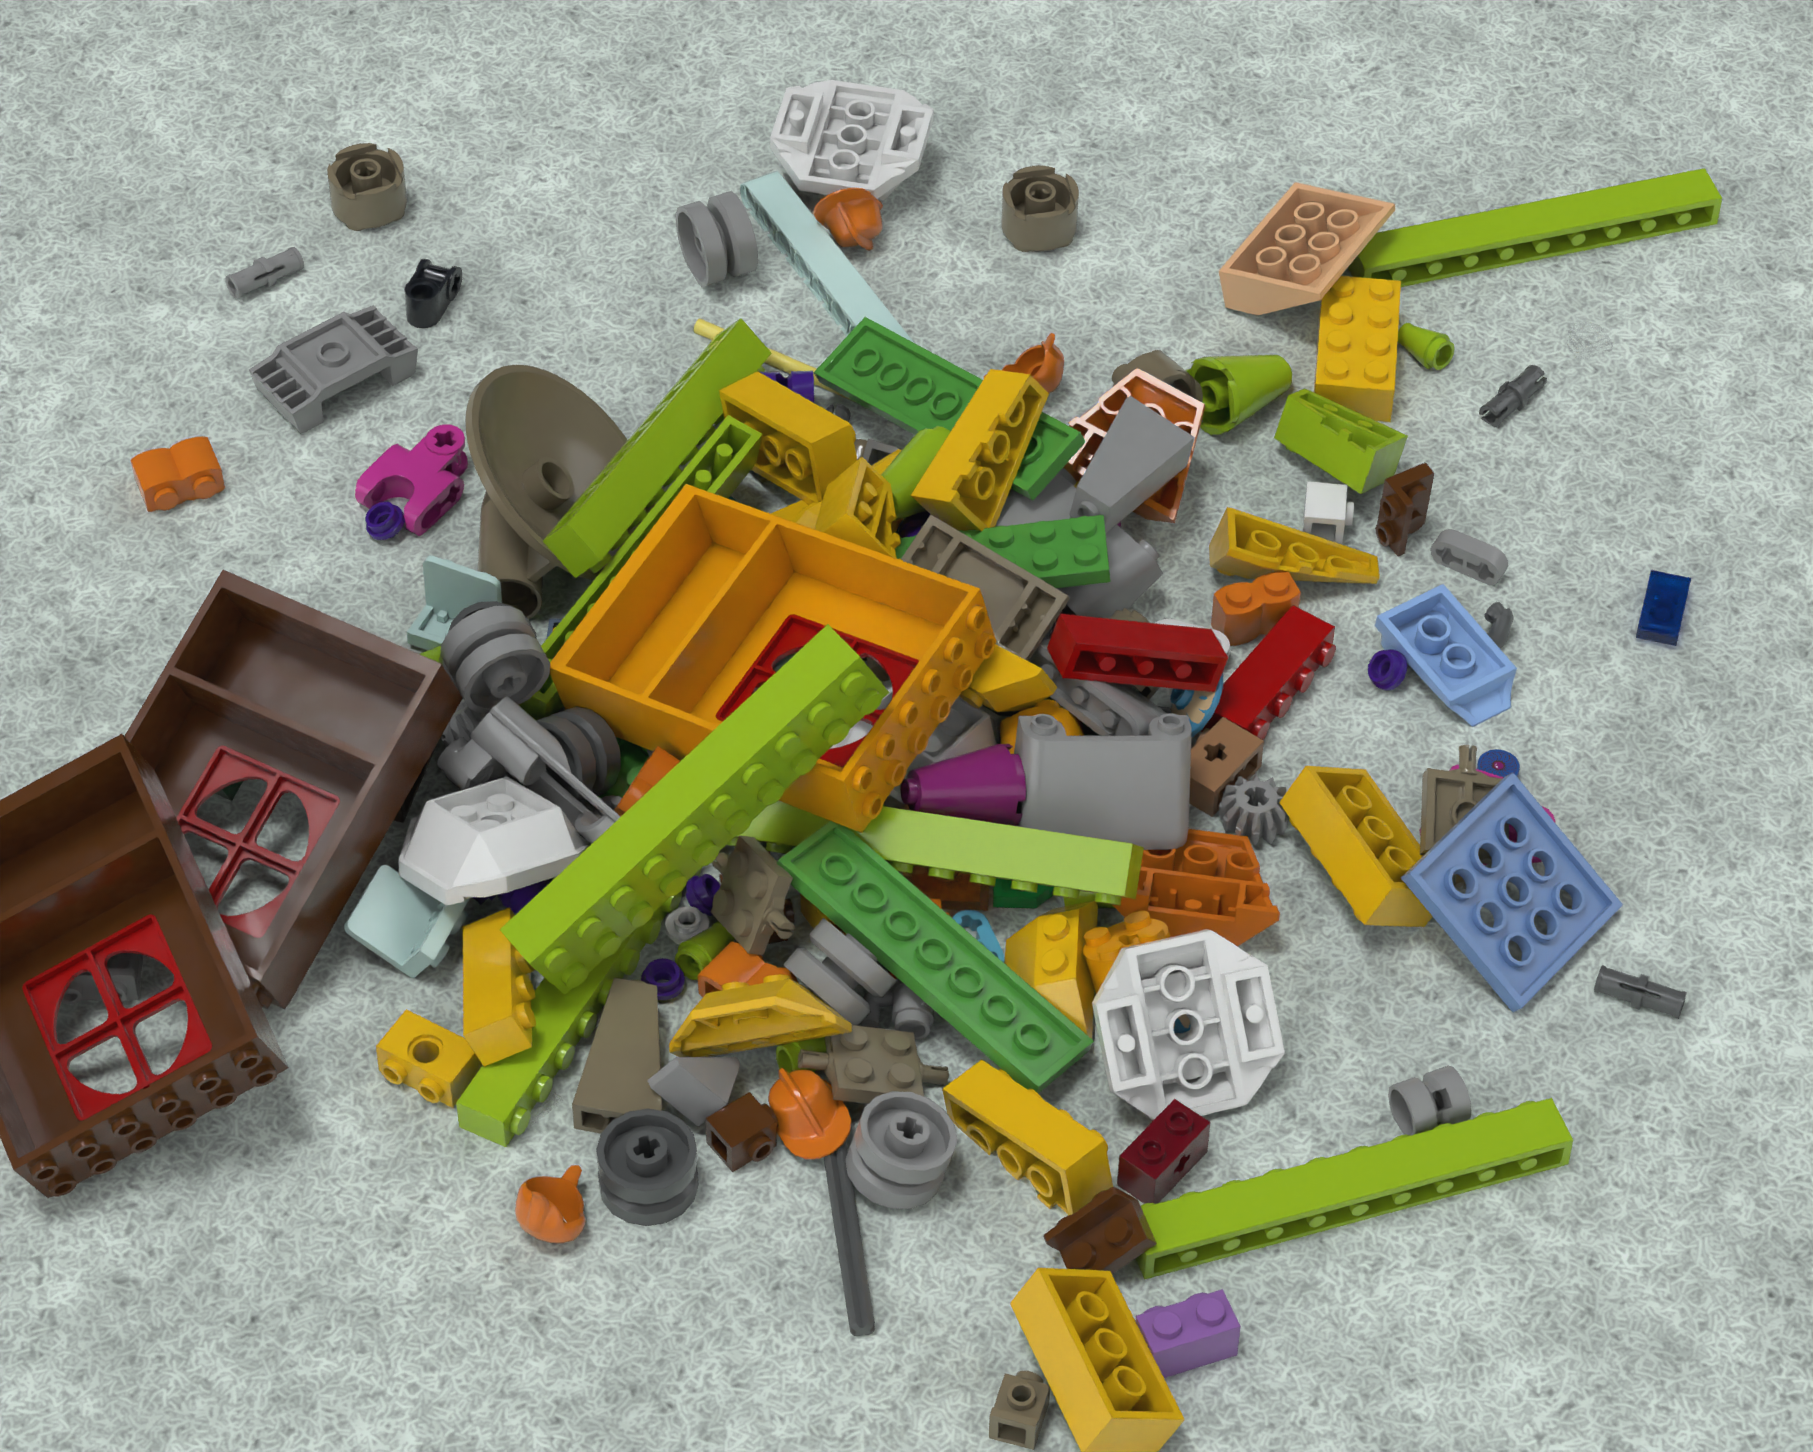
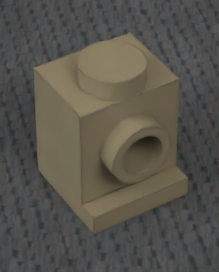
[989,1371,1050,1450]

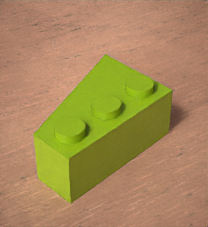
[1274,388,1408,494]

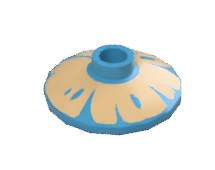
[1170,673,1223,738]

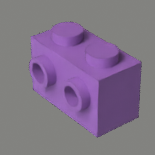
[1135,1289,1241,1378]

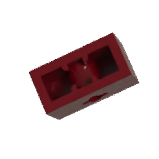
[1117,1099,1211,1204]

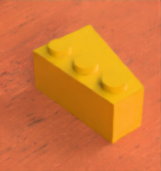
[815,457,903,561]

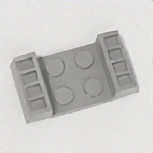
[249,305,418,434]

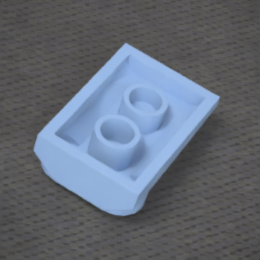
[1375,584,1517,727]

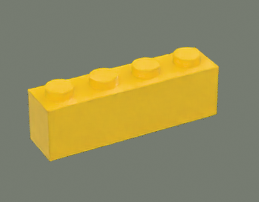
[463,907,536,1067]

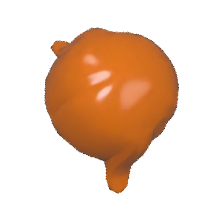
[984,333,1064,393]
[515,1165,586,1243]

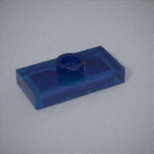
[1636,570,1691,646]

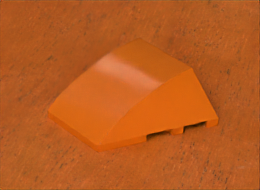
[1063,368,1205,523]
[1113,829,1280,947]

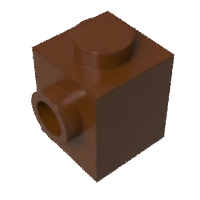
[705,1092,778,1172]

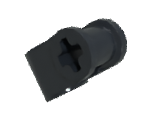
[404,258,462,329]

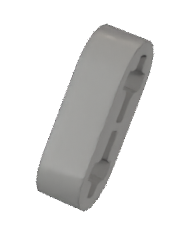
[1430,529,1508,586]

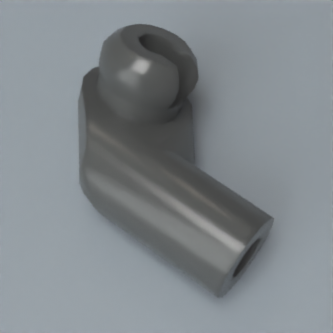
[1484,602,1514,648]

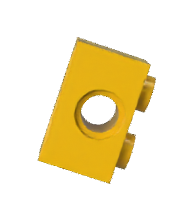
[376,1009,482,1108]

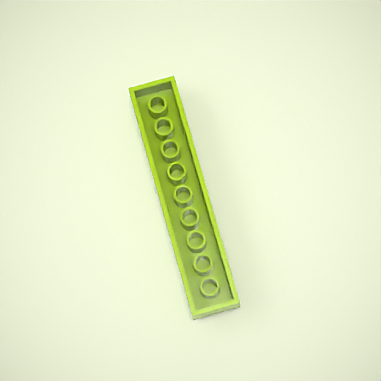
[500,624,890,995]

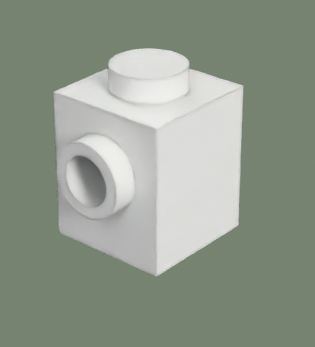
[1303,481,1354,544]

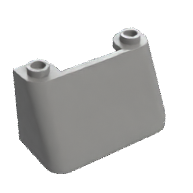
[995,468,1163,619]
[1013,637,1167,736]
[1014,713,1192,850]

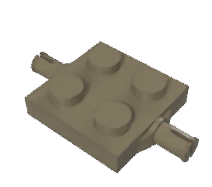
[1420,745,1509,889]
[711,835,795,955]
[798,1025,949,1104]

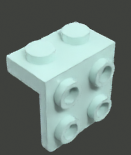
[407,555,502,650]
[344,865,470,978]

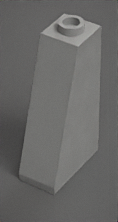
[1070,396,1195,533]

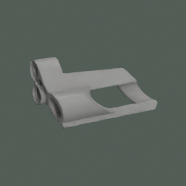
[437,696,620,844]

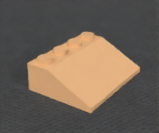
[1219,182,1396,315]

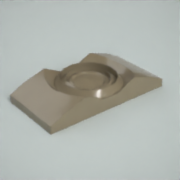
[901,515,1070,661]

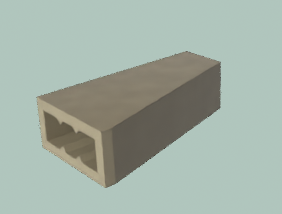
[572,977,662,1134]

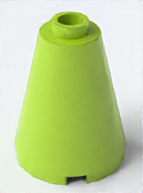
[1186,355,1292,435]
[881,426,951,521]

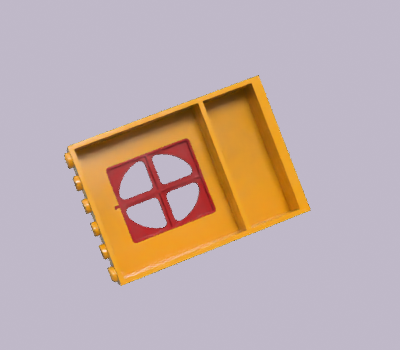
[550,484,996,833]

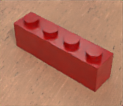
[1201,605,1336,740]
[1047,614,1228,692]

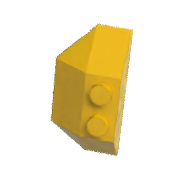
[959,644,1058,712]
[1004,901,1098,1039]
[669,974,852,1057]

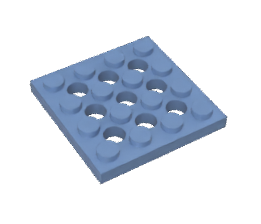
[1401,772,1623,1012]

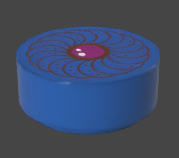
[1477,749,1520,778]

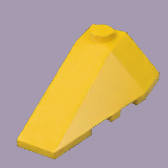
[1209,507,1380,584]

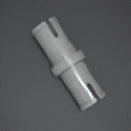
[225,247,304,298]

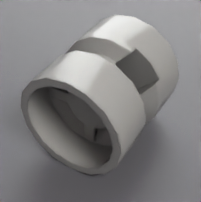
[1388,1065,1472,1135]

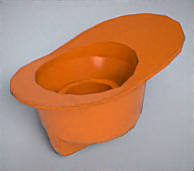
[813,188,883,251]
[768,1067,852,1159]

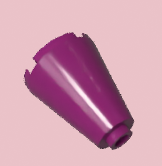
[900,744,1026,826]

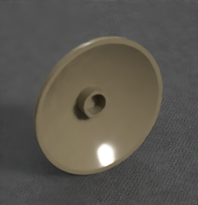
[465,365,656,619]

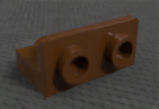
[1375,462,1435,557]
[1043,1187,1157,1275]

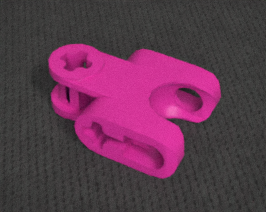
[355,424,468,536]

